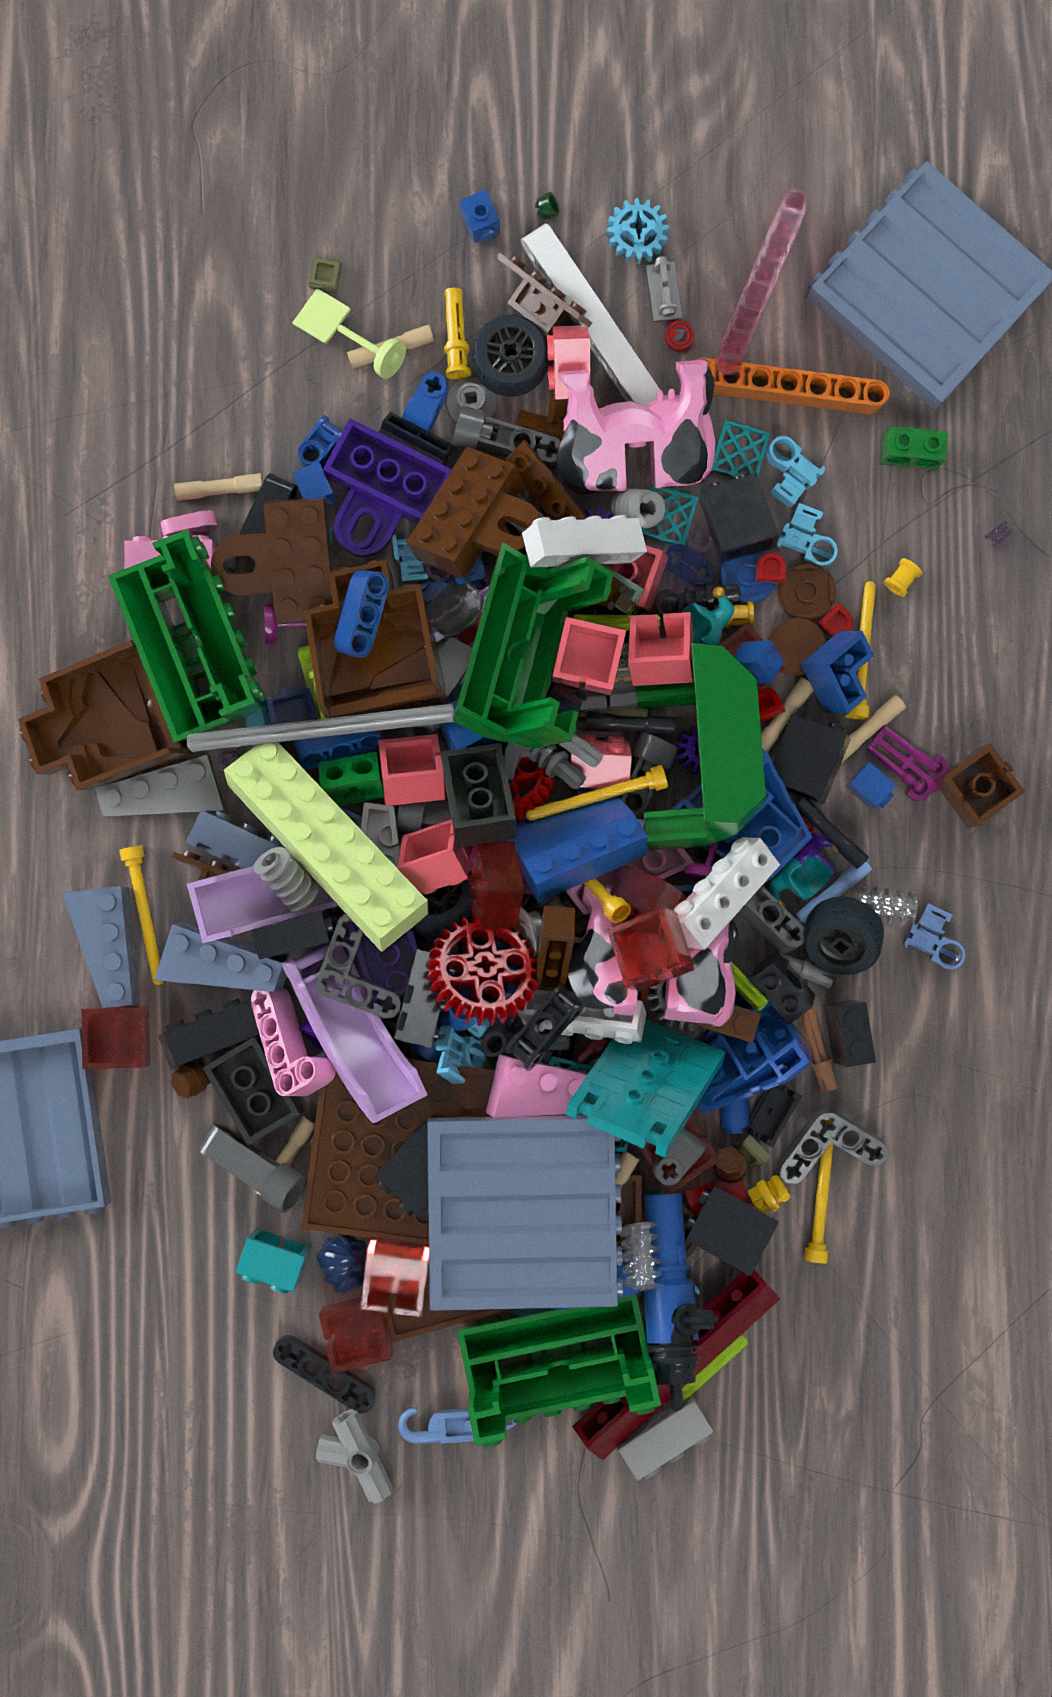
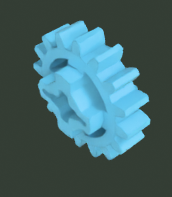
[606,198,669,264]

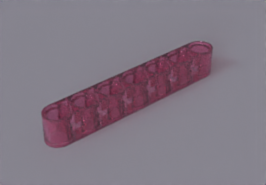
[716,190,808,375]

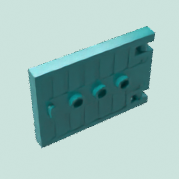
[566,1019,725,1157]

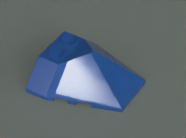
[671,748,812,880]
[696,975,812,1114]

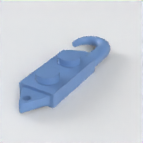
[398,1408,517,1444]

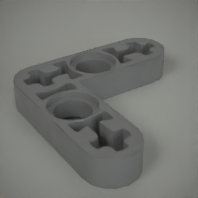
[316,914,402,1018]
[777,1107,888,1184]

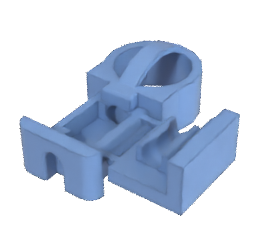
[903,903,966,969]

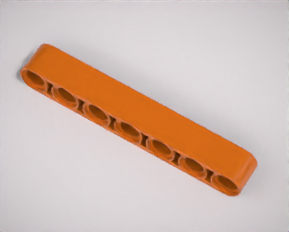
[696,358,890,414]

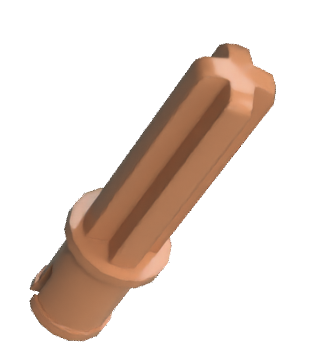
[799,1005,839,1093]

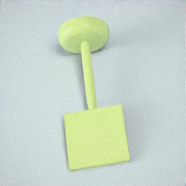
[292,288,406,379]

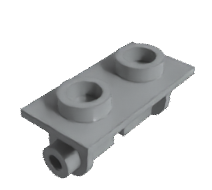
[646,256,682,322]

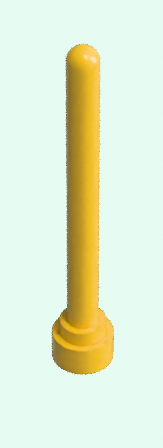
[845,581,876,720]
[526,765,668,821]
[119,845,164,985]
[584,878,631,924]
[804,1119,833,1263]

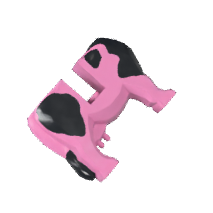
[556,359,715,494]
[568,886,739,1026]

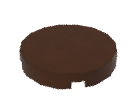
[777,563,837,621]
[768,618,826,677]

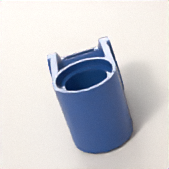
[402,372,448,432]
[298,415,343,469]

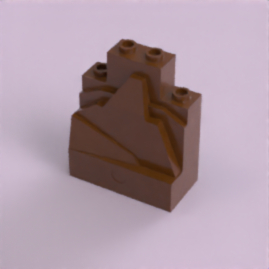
[304,560,448,718]
[18,640,194,790]

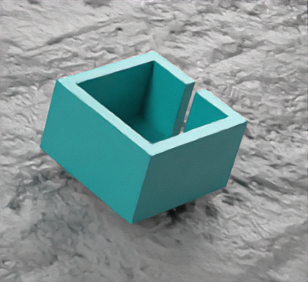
[235,1228,312,1294]

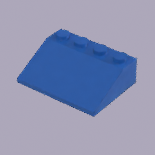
[504,789,647,903]

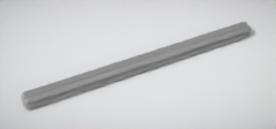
[187,704,455,752]

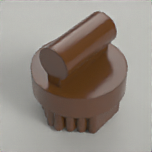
[171,1059,211,1099]
[713,1146,747,1183]

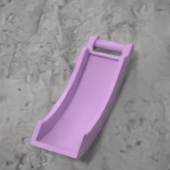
[187,860,339,943]
[282,939,427,1123]

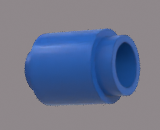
[719,1098,750,1134]

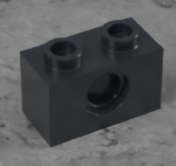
[750,951,815,1024]

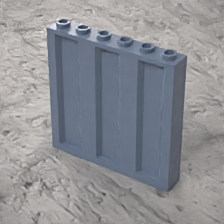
[807,161,1052,411]
[0,1027,111,1228]
[427,1115,623,1311]

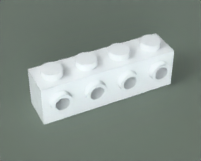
[522,515,647,567]
[667,837,780,950]
[518,990,646,1044]

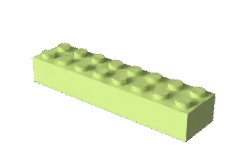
[224,742,428,952]

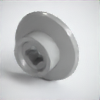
[446,377,497,423]
[509,905,542,957]

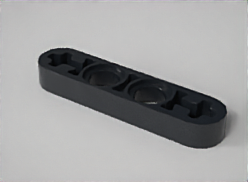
[273,1335,376,1413]

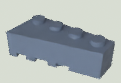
[186,810,293,869]
[62,886,140,1008]
[154,921,288,992]

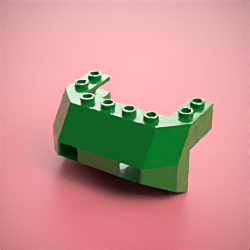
[108,529,265,743]
[453,542,614,749]
[636,643,766,851]
[457,1294,661,1447]

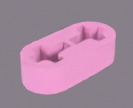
[161,510,218,536]

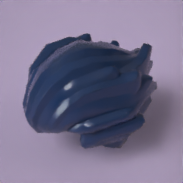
[316,1234,372,1293]

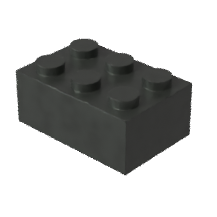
[441,743,517,848]
[203,1035,304,1145]

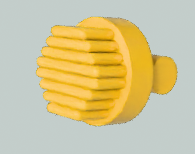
[748,1175,790,1213]

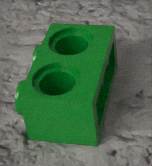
[880,426,948,470]
[318,752,384,806]

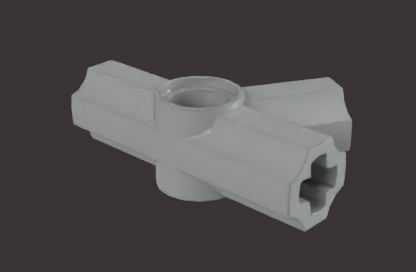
[316,1409,394,1504]

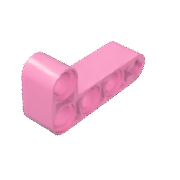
[251,988,336,1096]

